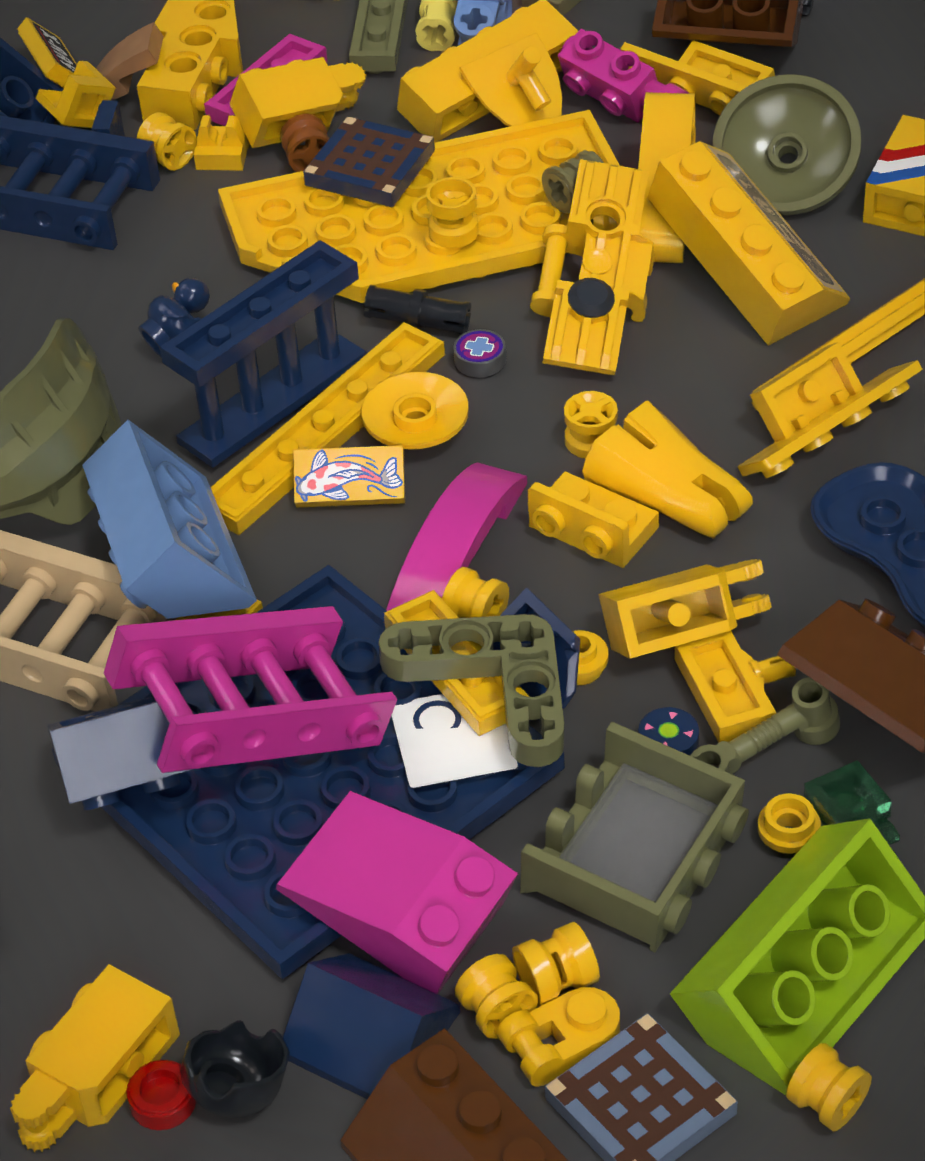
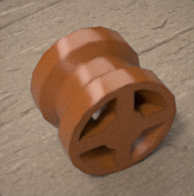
[280,114,330,172]

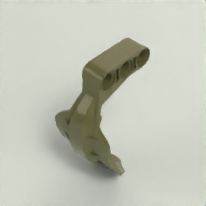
[0,317,122,525]

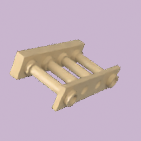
[0,530,178,711]

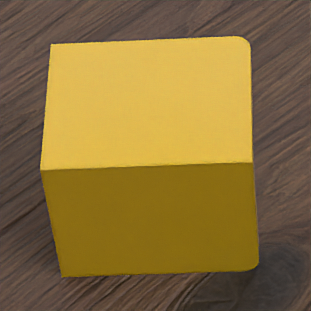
[36,61,116,128]

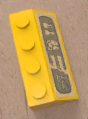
[648,141,850,346]

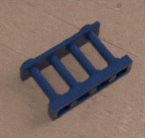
[0,115,160,250]
[160,240,367,468]

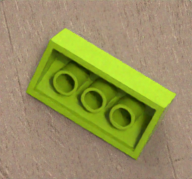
[670,818,925,1095]

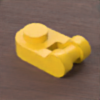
[496,987,620,1087]

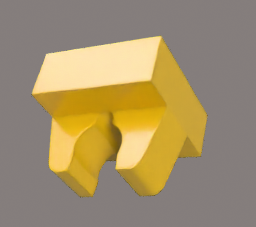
[194,115,249,171]

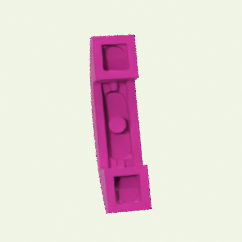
[386,462,527,611]

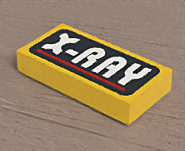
[17,17,77,88]

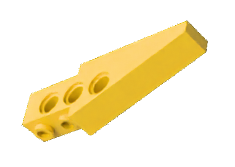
[137,0,243,130]

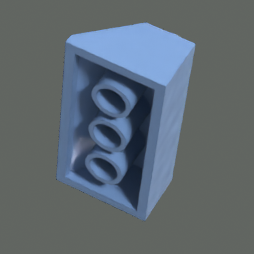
[82,420,257,619]

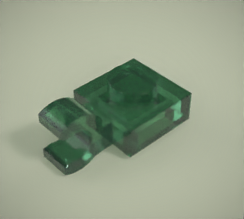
[804,760,900,858]

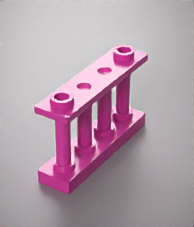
[103,606,397,773]

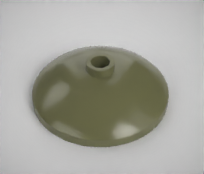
[712,74,862,215]

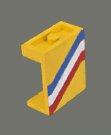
[863,115,925,237]

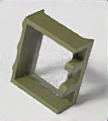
[520,722,749,953]

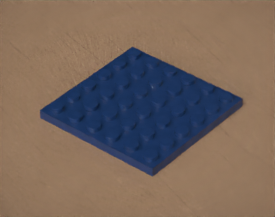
[52,565,565,980]

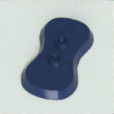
[810,462,925,628]

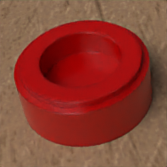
[126,1060,196,1130]

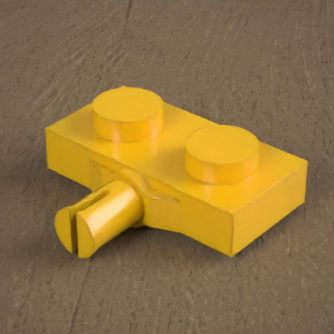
[675,631,796,743]

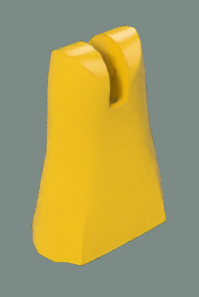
[582,401,753,539]

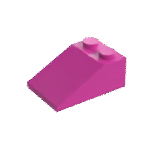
[276,791,518,994]

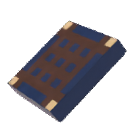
[303,116,435,207]

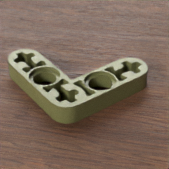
[379,614,564,767]

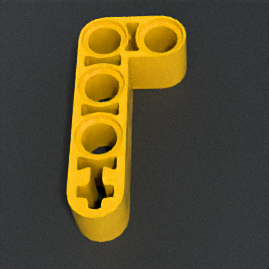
[638,92,696,263]

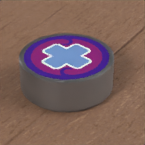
[453,329,506,378]

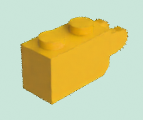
[229,57,366,148]
[598,559,772,659]
[10,964,180,1152]

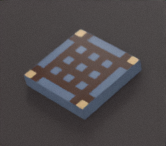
[545,1013,738,1161]

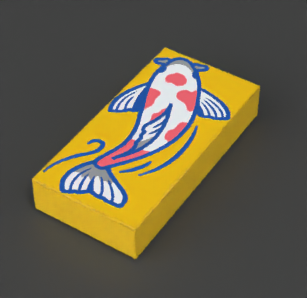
[294,445,405,508]

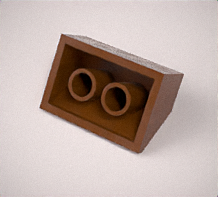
[652,0,803,47]
[777,598,925,753]
[340,1028,568,1161]

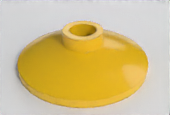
[361,372,469,449]

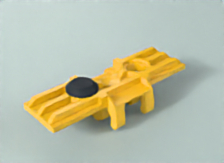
[530,159,655,375]

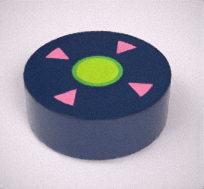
[638,707,699,756]

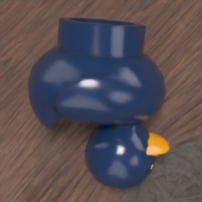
[138,278,210,358]

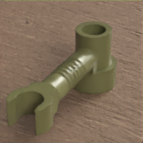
[691,677,840,774]

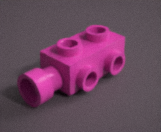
[558,29,690,123]

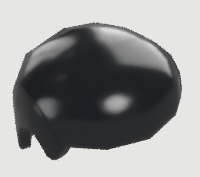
[180,1020,290,1118]

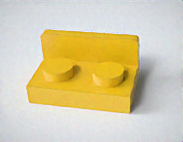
[528,471,659,568]

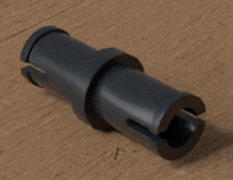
[364,285,471,335]

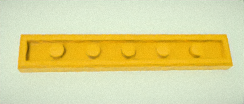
[210,322,445,535]

